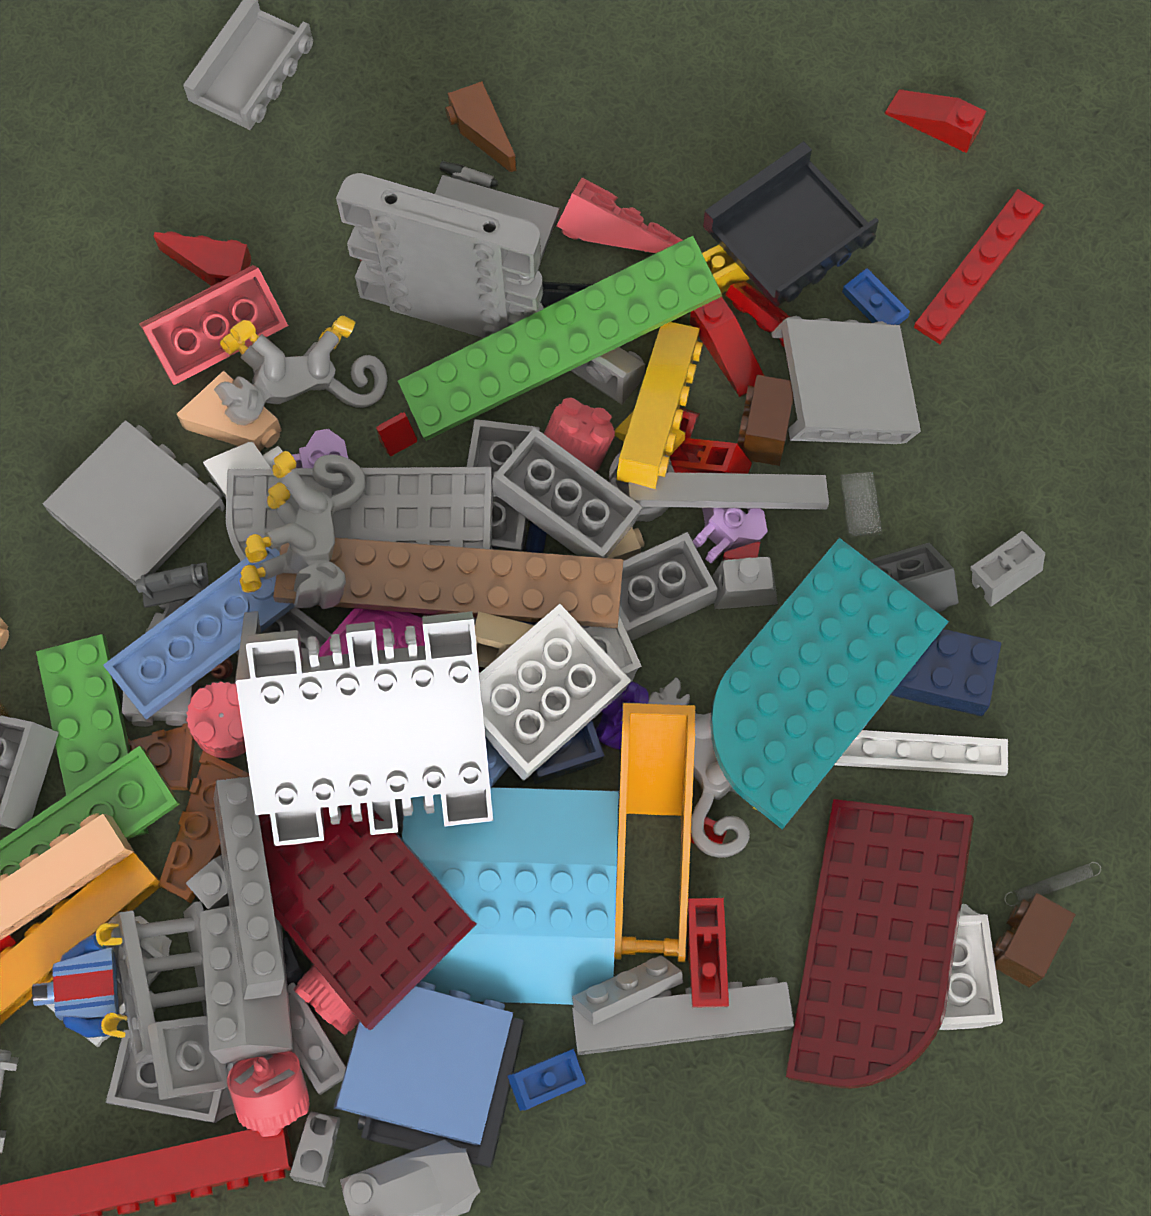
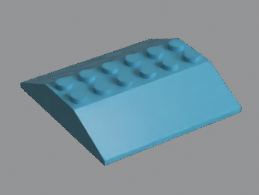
[402,787,619,1005]

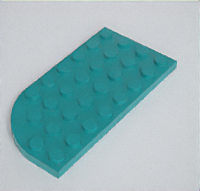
[710,538,949,829]

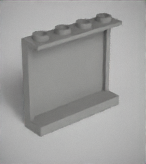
[772,316,921,444]
[43,420,225,586]

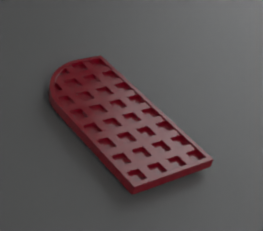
[786,799,974,1088]
[258,803,477,1030]

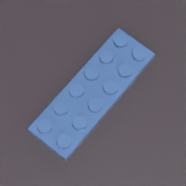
[103,547,295,720]

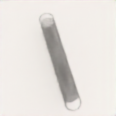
[1005,862,1101,906]

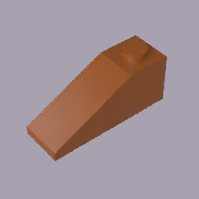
[445,82,516,172]

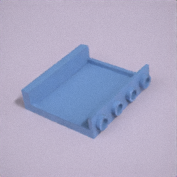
[334,981,513,1145]

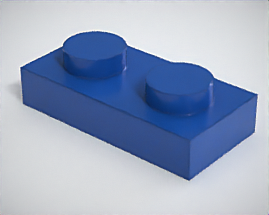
[842,268,910,325]
[508,1049,586,1111]

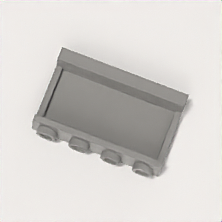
[183,0,313,130]

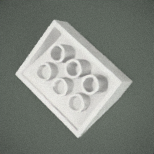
[479,604,631,781]

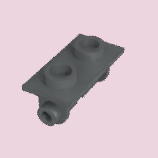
[135,562,209,608]

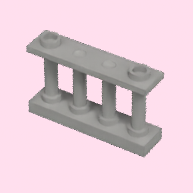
[109,901,207,1063]

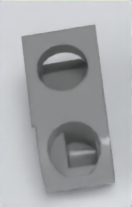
[290,1111,340,1188]

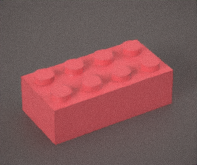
[139,265,288,385]

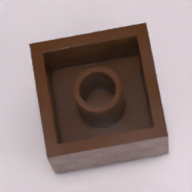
[737,375,793,466]
[992,893,1076,987]

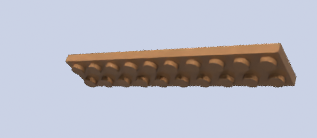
[273,538,623,629]

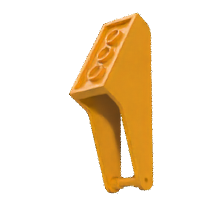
[614,703,695,962]

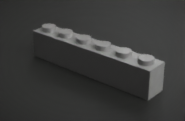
[213,777,285,1000]
[572,977,794,1055]

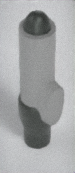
[439,161,498,188]

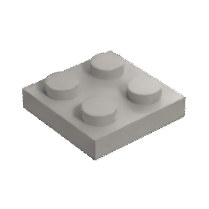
[147,1016,228,1100]

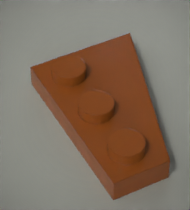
[128,723,195,791]

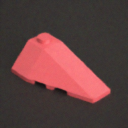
[557,178,683,253]

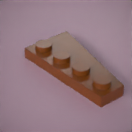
[158,751,250,903]

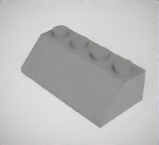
[200,906,293,1064]

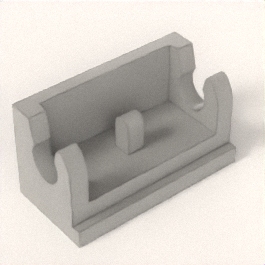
[970,531,1045,606]

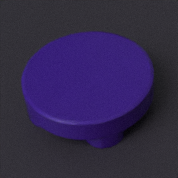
[596,681,649,749]

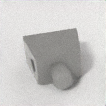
[712,557,778,609]

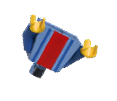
[32,923,128,1038]

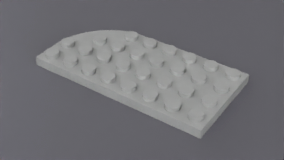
[225,467,493,561]

